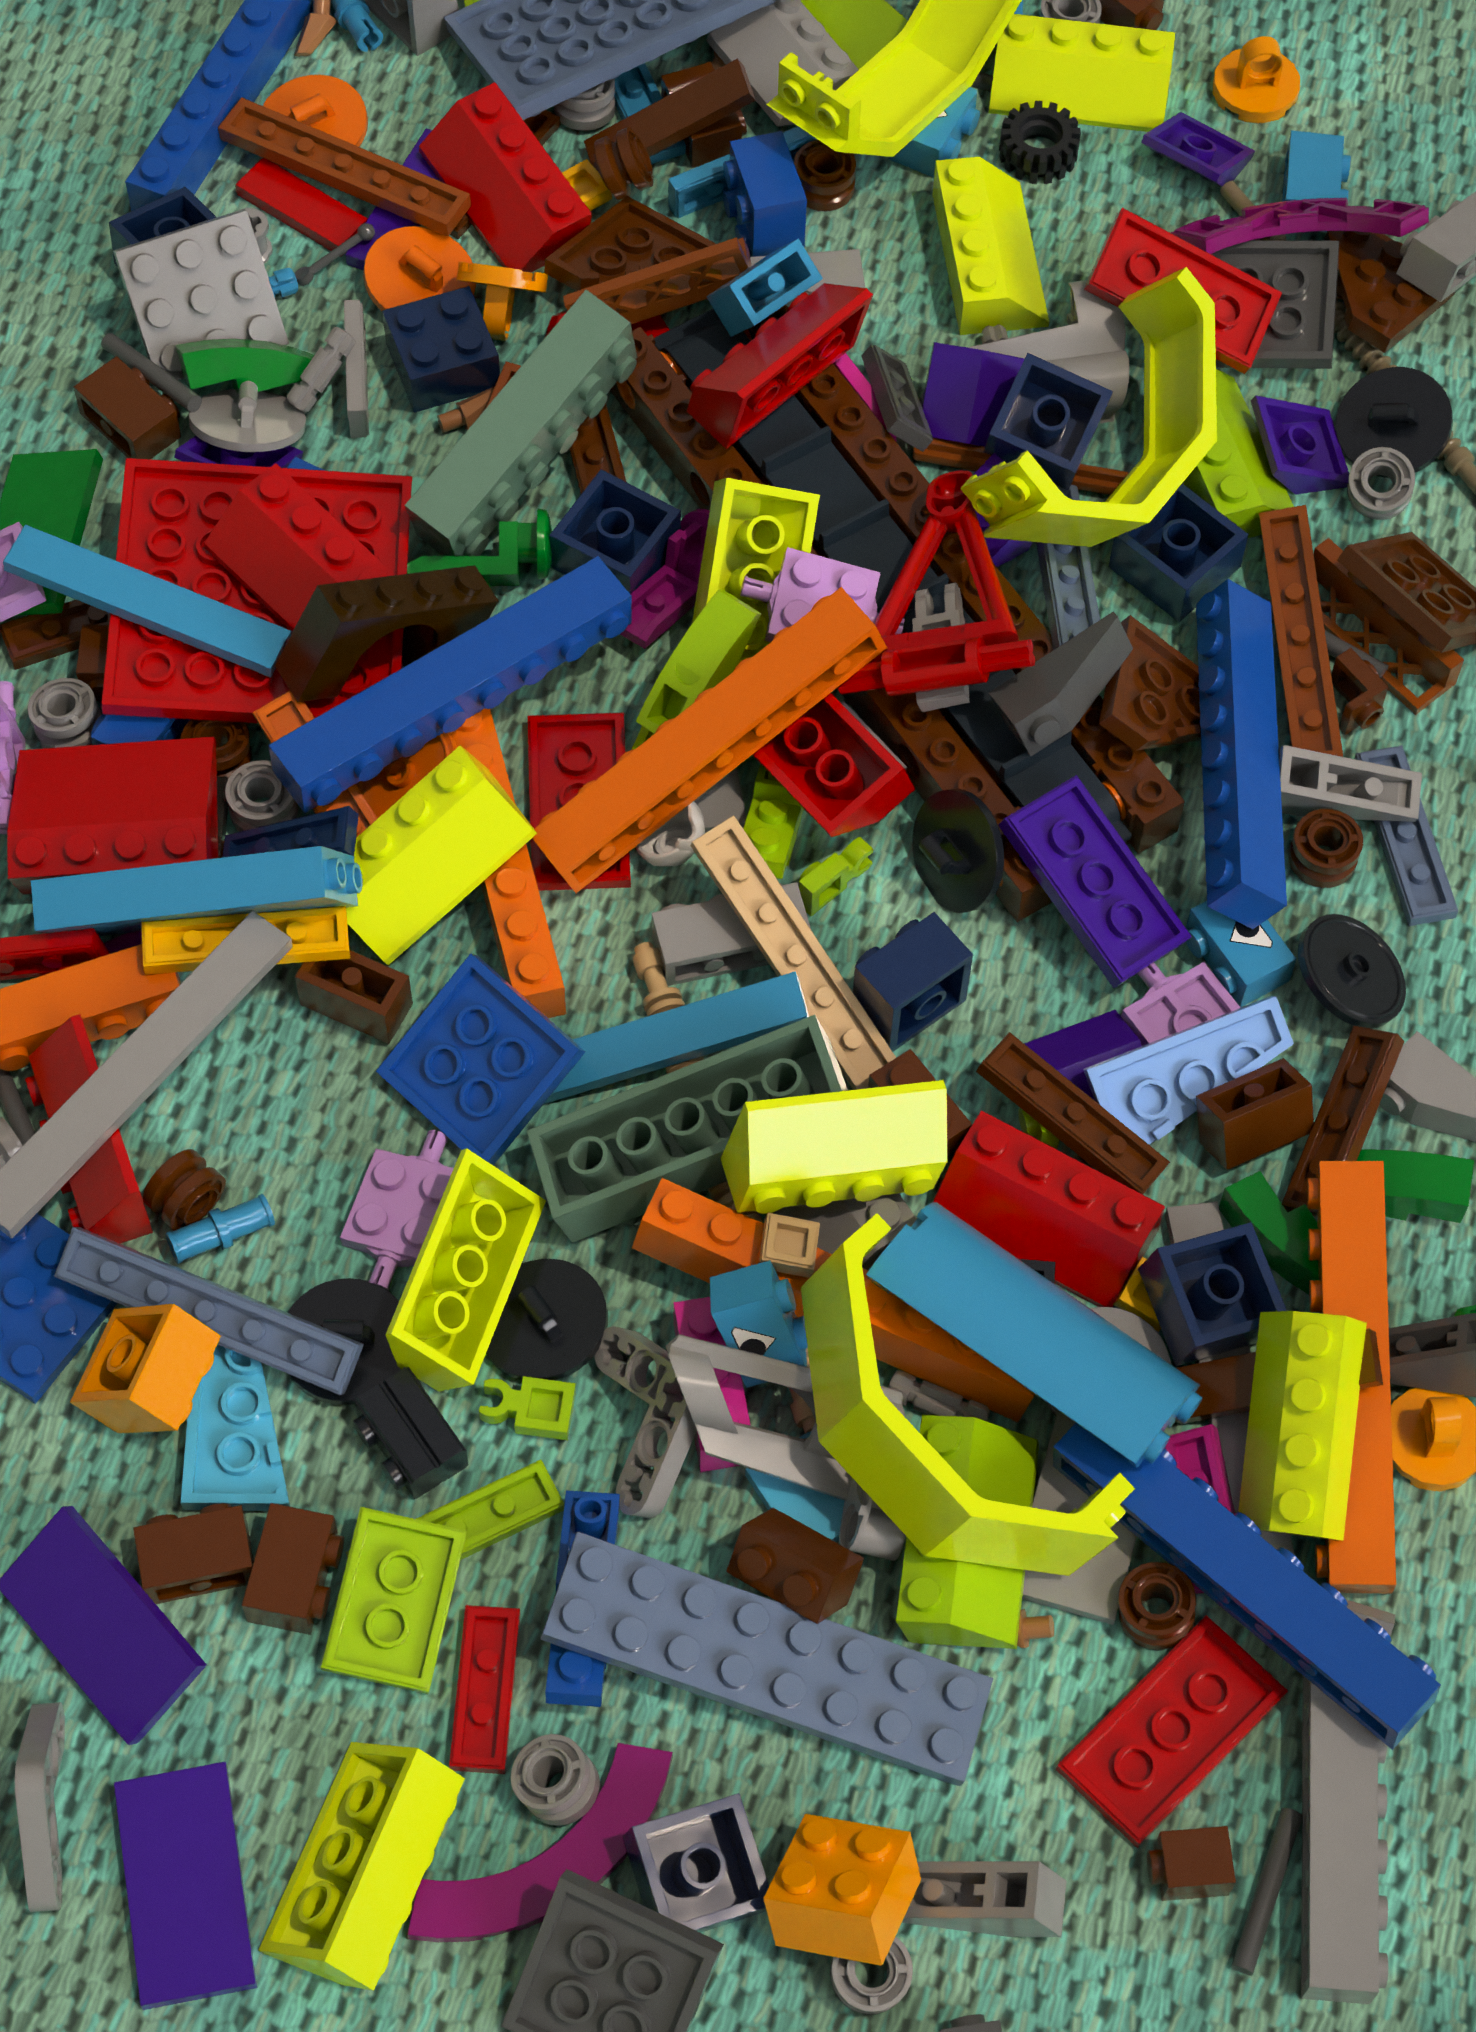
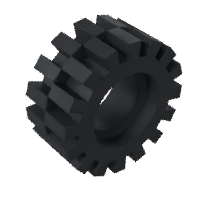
[999,101,1081,184]

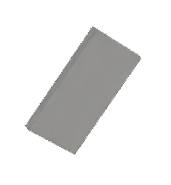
[1022,1411,1164,1625]

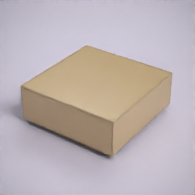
[759,1213,820,1278]

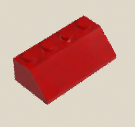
[419,82,592,273]
[687,283,873,449]
[204,463,395,632]
[753,693,915,838]
[25,1014,153,1244]
[933,1110,1165,1308]

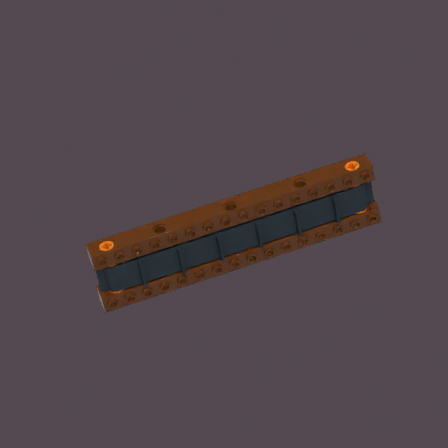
[610,305,1185,922]

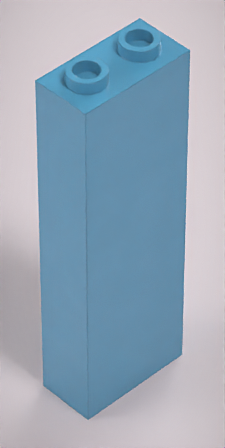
[31,846,363,936]

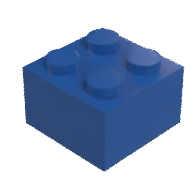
[723,131,807,257]

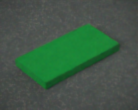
[0,449,103,616]

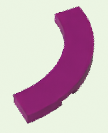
[1171,198,1429,254]
[407,1743,673,1943]

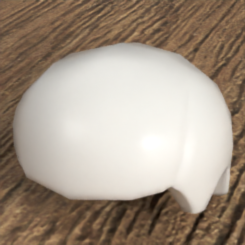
[636,801,705,867]

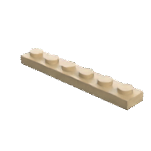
[690,815,896,1090]

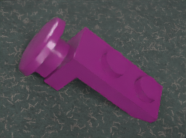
[620,509,710,649]

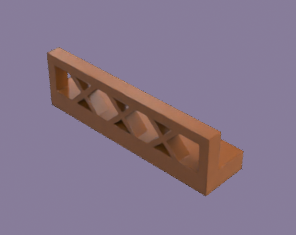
[563,237,752,324]
[1313,538,1464,715]

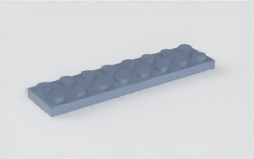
[540,1531,993,1786]

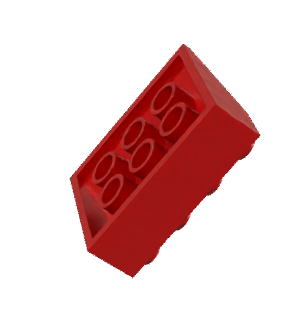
[7,737,218,895]

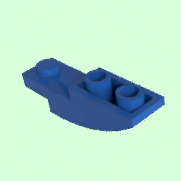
[545,1490,620,1707]

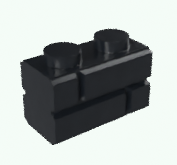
[352,1367,468,1499]

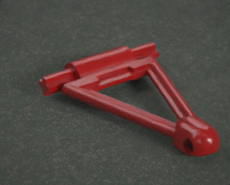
[838,470,1035,696]

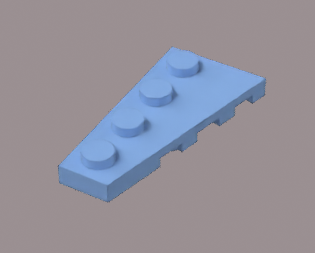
[1083,996,1294,1145]

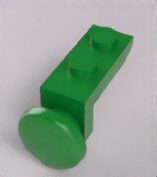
[407,508,552,587]

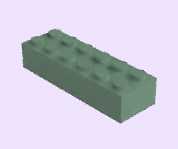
[404,289,637,556]
[527,1014,848,1243]

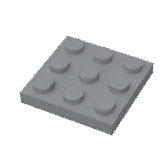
[113,209,289,380]

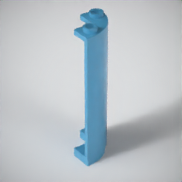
[866,1202,1203,1468]

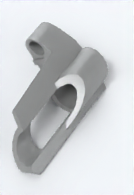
[919,280,1130,423]
[665,1334,906,1561]

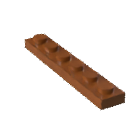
[218,97,471,236]
[1259,505,1343,757]

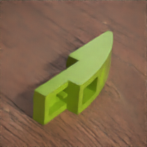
[631,589,761,750]
[743,764,804,879]

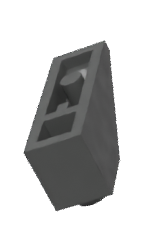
[989,611,1133,756]
[1389,1313,1476,1397]

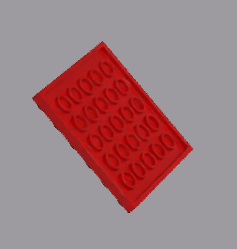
[102,458,412,723]

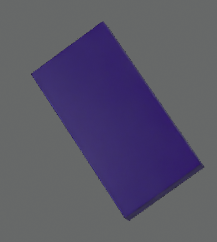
[998,775,1192,989]
[0,1506,207,1745]
[114,1762,257,2010]

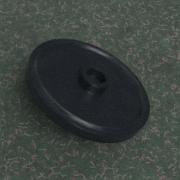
[1336,367,1453,478]
[912,788,1004,913]
[1298,914,1406,1028]
[486,1259,608,1381]
[287,1278,401,1405]

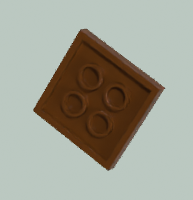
[1337,532,1476,653]

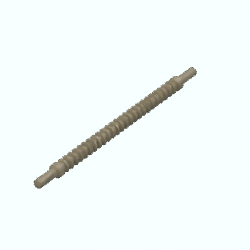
[1220,181,1476,495]

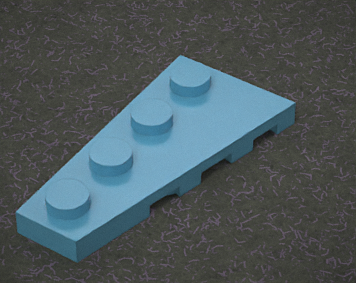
[181,1344,290,1511]

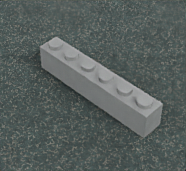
[1301,1676,1388,2004]

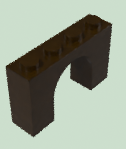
[275,565,499,702]

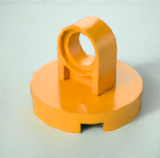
[1213,36,1300,123]
[457,262,548,341]
[1391,1388,1476,1492]

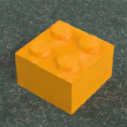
[70,1304,221,1433]
[763,1814,921,1966]

